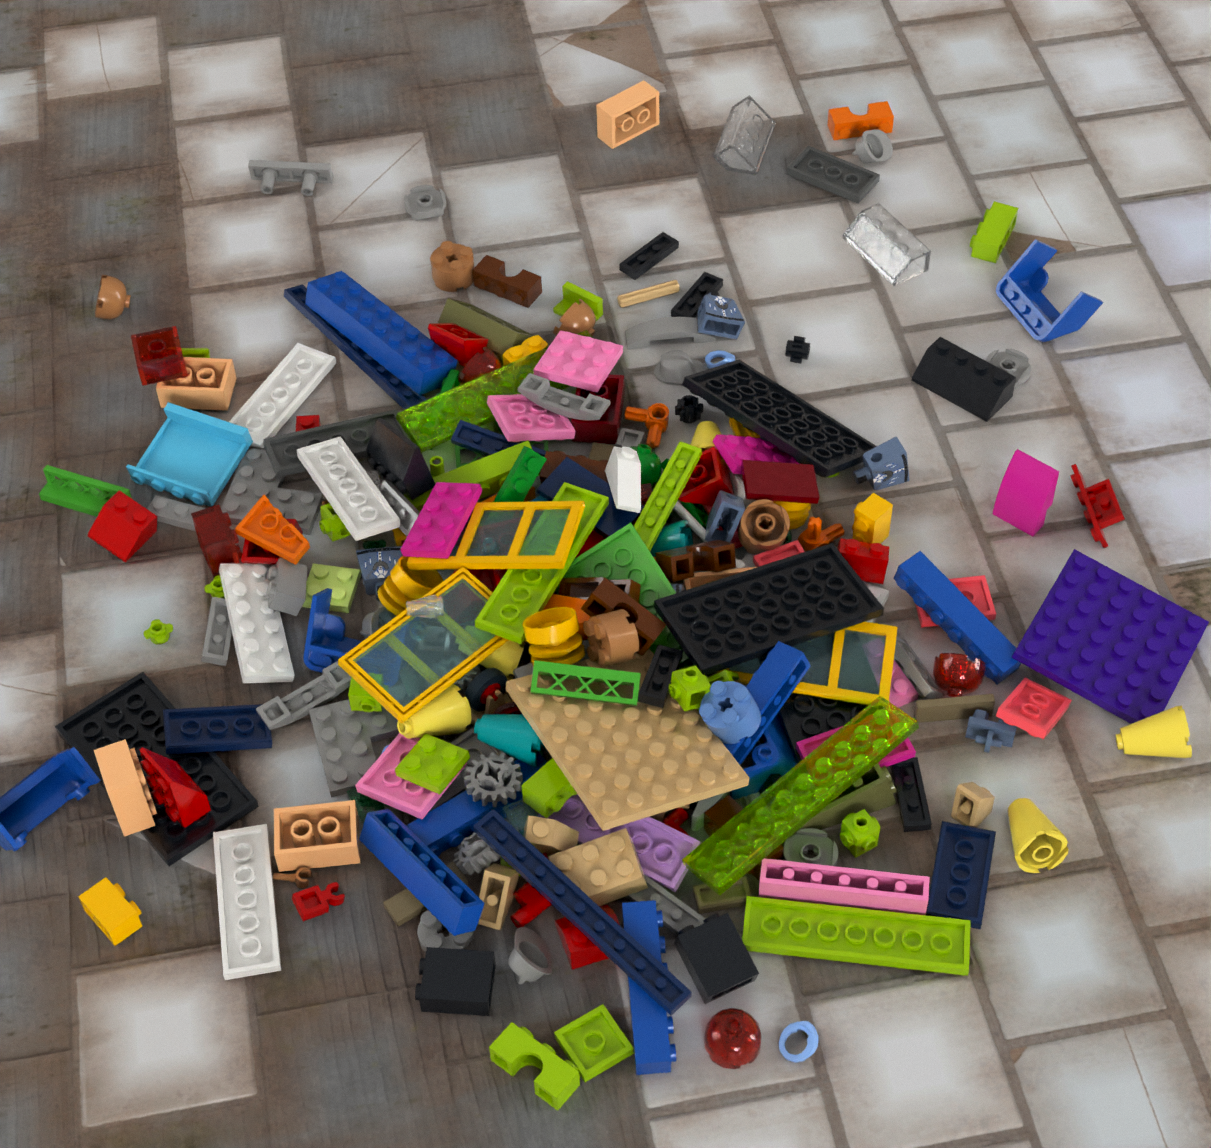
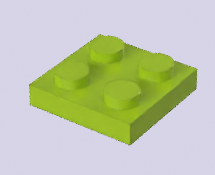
[395,733,470,794]
[554,1004,634,1083]

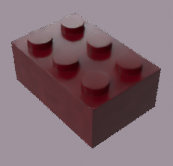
[571,374,625,444]

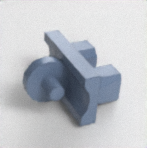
[965,709,1017,753]

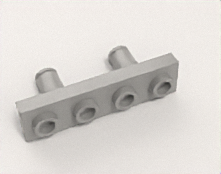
[248,160,333,196]

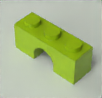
[489,1022,580,1111]

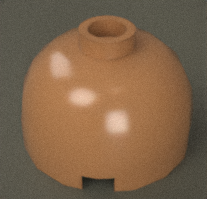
[95,274,131,319]
[553,299,596,337]

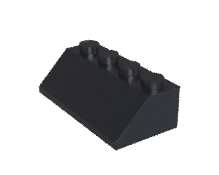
[911,337,1016,422]
[366,417,435,500]

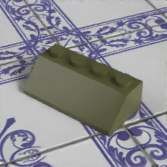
[438,298,535,359]

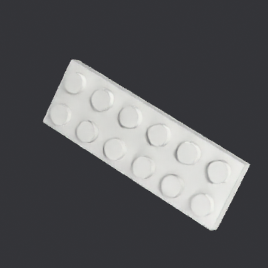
[229,343,336,449]
[297,436,400,541]
[219,563,295,683]
[213,824,282,980]

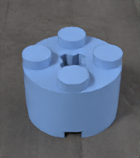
[699,681,761,744]

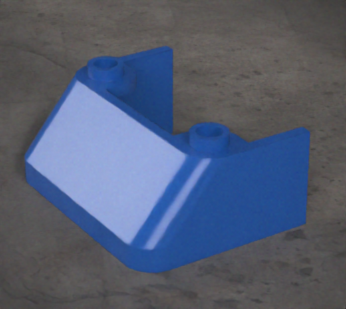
[996,239,1103,342]
[303,588,420,688]
[730,686,801,800]
[0,747,101,852]

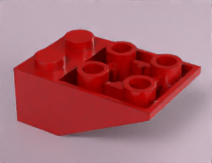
[139,747,211,828]

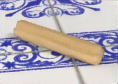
[617,280,680,308]

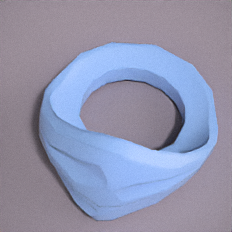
[705,350,735,369]
[778,1021,819,1063]

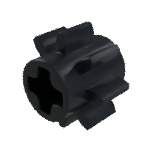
[785,336,810,364]
[675,395,703,424]

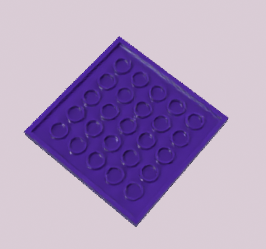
[1012,549,1209,724]

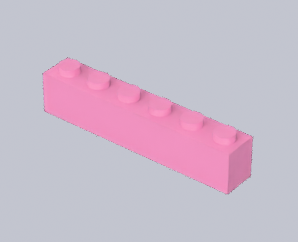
[759,858,930,915]

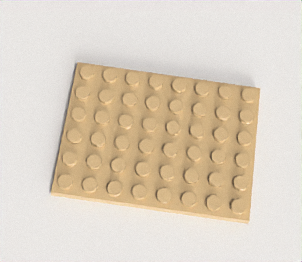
[506,649,750,831]

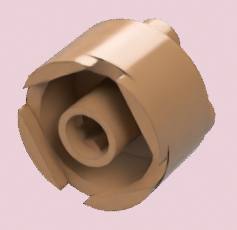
[430,241,475,292]
[737,499,790,555]
[583,609,639,667]

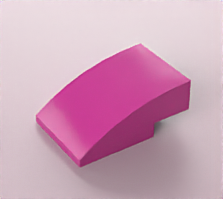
[992,449,1059,537]

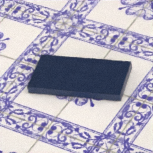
[537,457,644,538]
[163,704,272,754]
[926,821,996,929]

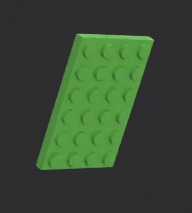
[555,523,690,667]

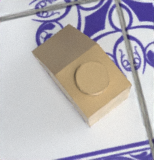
[951,782,995,828]
[523,815,579,855]
[478,863,519,930]

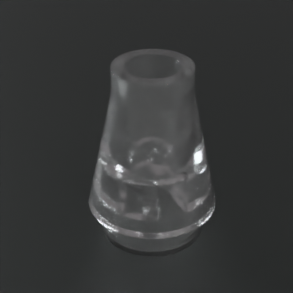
[406,594,444,619]

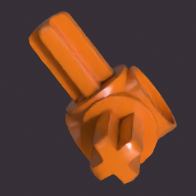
[624,403,669,449]
[797,516,845,552]

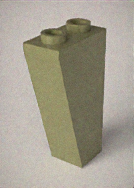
[789,759,897,830]

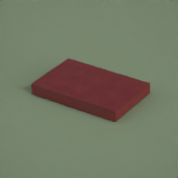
[741,460,820,504]

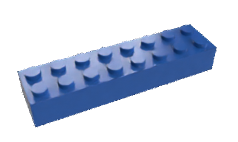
[305,271,457,395]

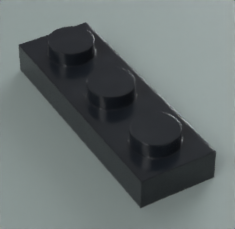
[619,232,679,280]
[671,272,723,318]
[637,645,683,708]
[891,757,932,832]

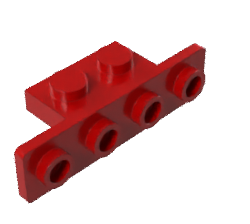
[1070,464,1125,548]

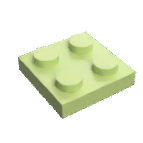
[302,563,361,613]

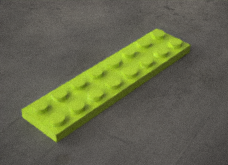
[475,482,609,644]
[742,896,971,976]

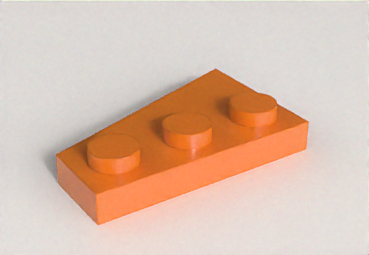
[235,495,310,565]

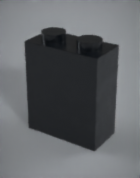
[674,913,759,1004]
[415,947,496,1016]

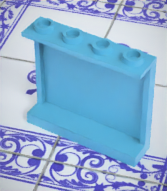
[126,402,253,507]

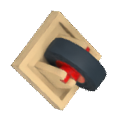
[460,668,520,726]

